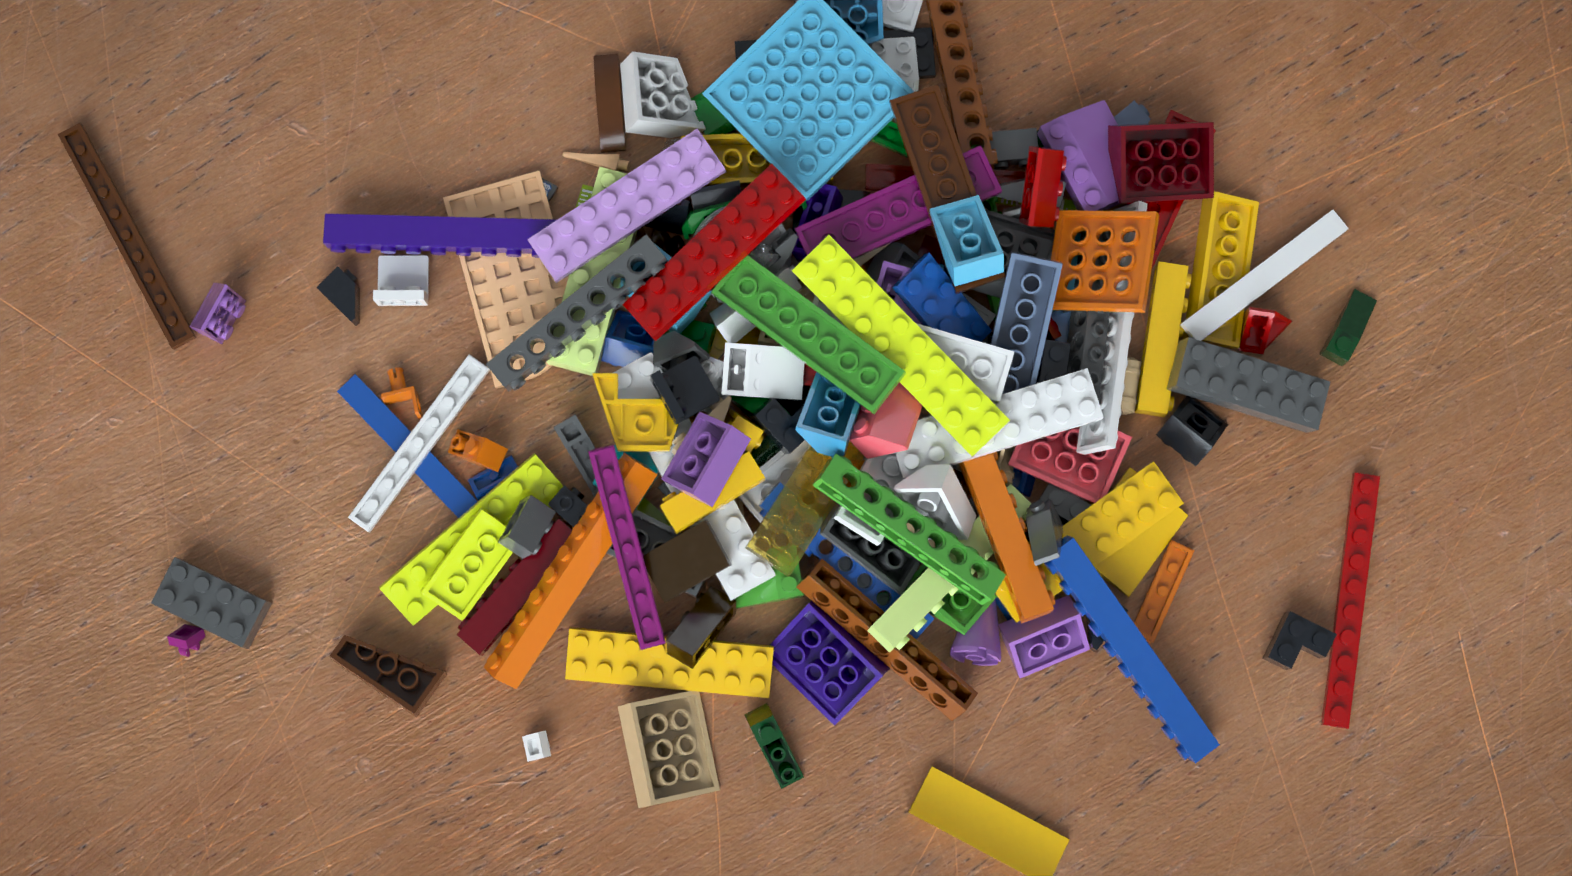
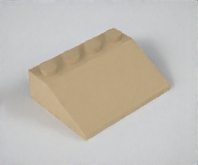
[618,691,720,808]

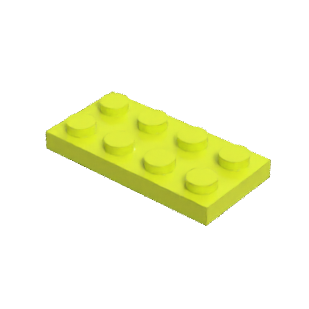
[420,508,513,621]

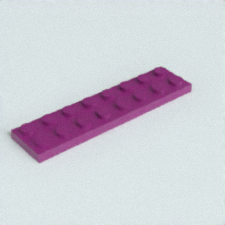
[795,145,1002,259]

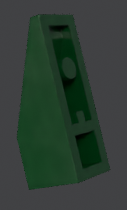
[1320,289,1377,366]

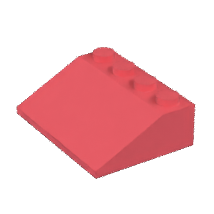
[1008,426,1132,504]

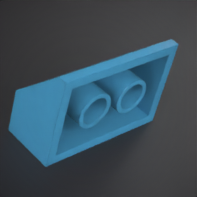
[795,372,861,457]

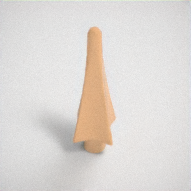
[562,152,630,171]

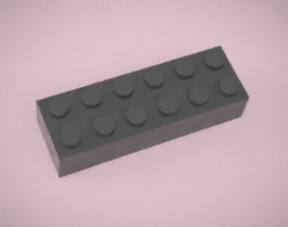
[1167,337,1330,433]

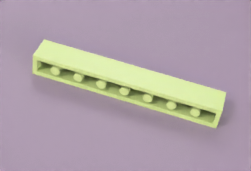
[867,484,1031,652]

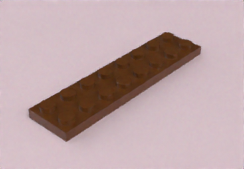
[889,84,1005,294]

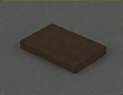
[643,520,732,603]

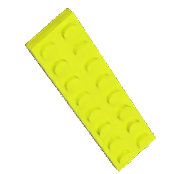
[379,453,563,626]

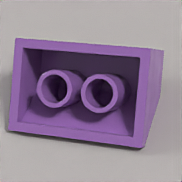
[661,412,751,507]
[998,595,1090,679]

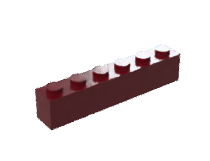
[456,519,572,656]

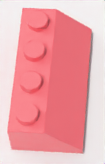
[849,382,922,459]

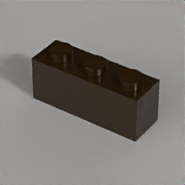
[666,586,736,669]

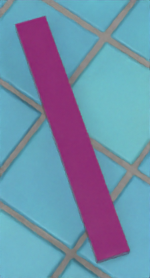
[588,444,665,650]

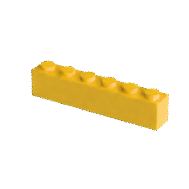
[1135,261,1192,417]

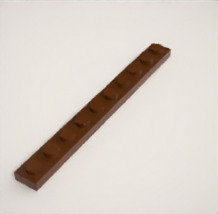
[58,123,196,350]

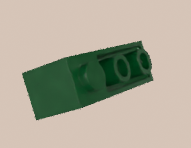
[744,703,804,789]

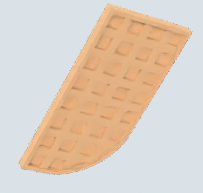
[443,171,569,389]

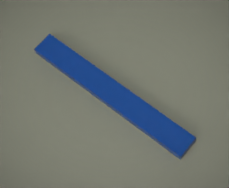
[337,374,478,518]

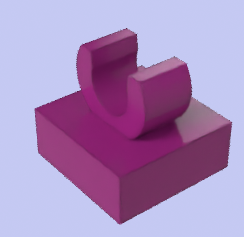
[167,624,206,657]

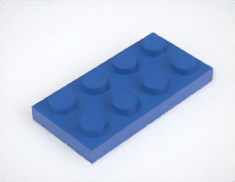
[892,253,992,342]

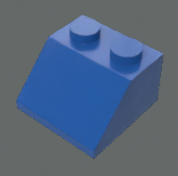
[601,310,654,367]

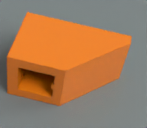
[448,429,508,472]

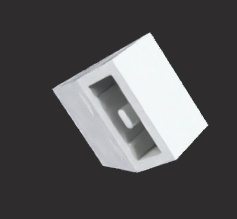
[722,343,805,400]

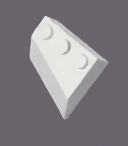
[620,51,706,138]

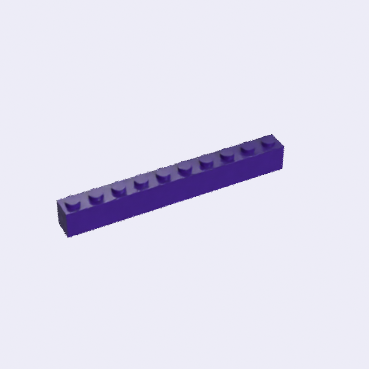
[323,214,556,258]

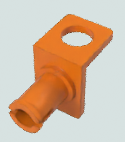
[381,367,423,420]

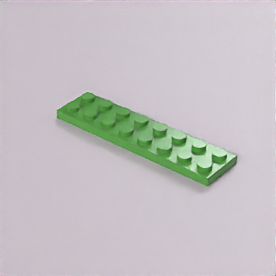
[712,255,906,414]

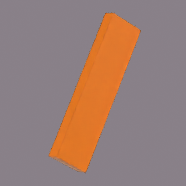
[1134,540,1195,643]

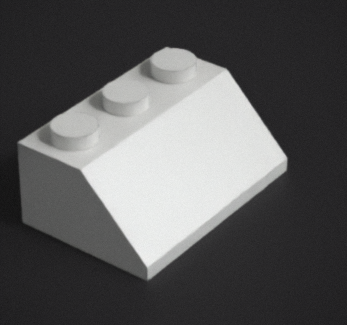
[894,464,976,540]

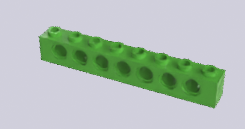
[813,454,1006,605]

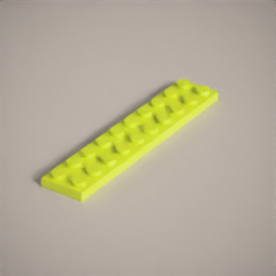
[792,235,1010,457]

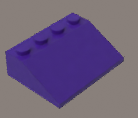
[769,601,890,726]

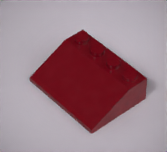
[1108,121,1214,203]

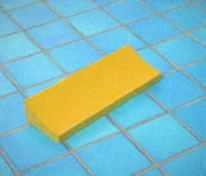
[1183,191,1259,349]
[908,766,1070,876]

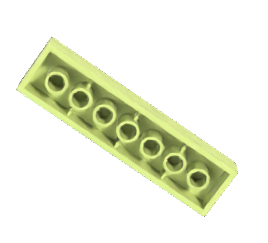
[547,167,637,376]

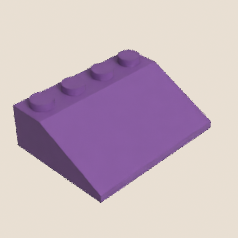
[1037,100,1120,211]

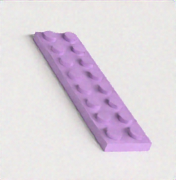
[527,128,726,283]

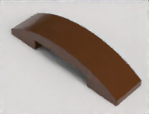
[594,54,626,153]

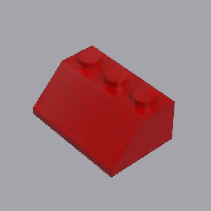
[1019,146,1067,227]

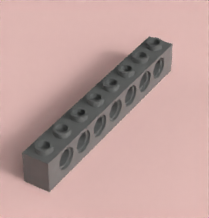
[1066,231,1111,401]
[486,235,667,392]

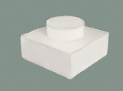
[522,731,551,762]

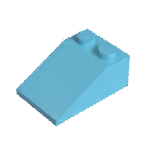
[930,195,1004,286]

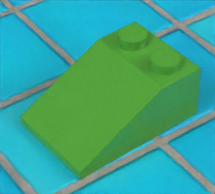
[726,544,804,609]
[904,564,997,635]

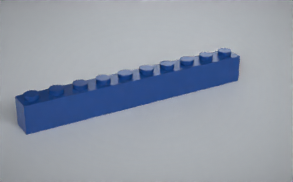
[1044,535,1220,764]

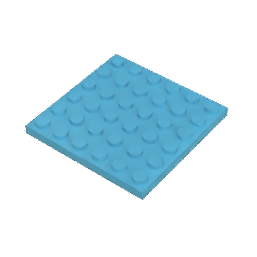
[702,0,914,201]

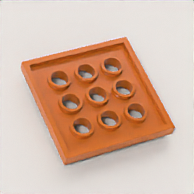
[1051,210,1159,313]

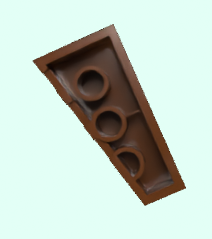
[330,635,446,718]

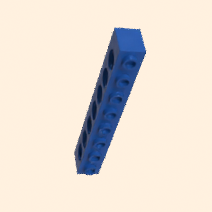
[758,482,935,639]

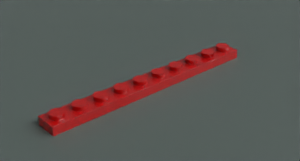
[1321,472,1380,729]

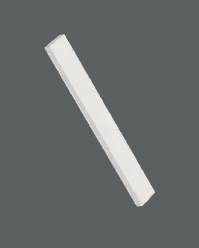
[1180,210,1349,341]
[348,354,490,533]

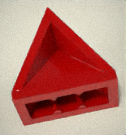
[1238,307,1292,354]

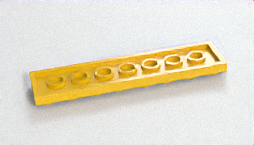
[995,461,1184,623]
[565,627,774,698]

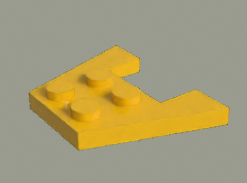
[592,373,679,452]

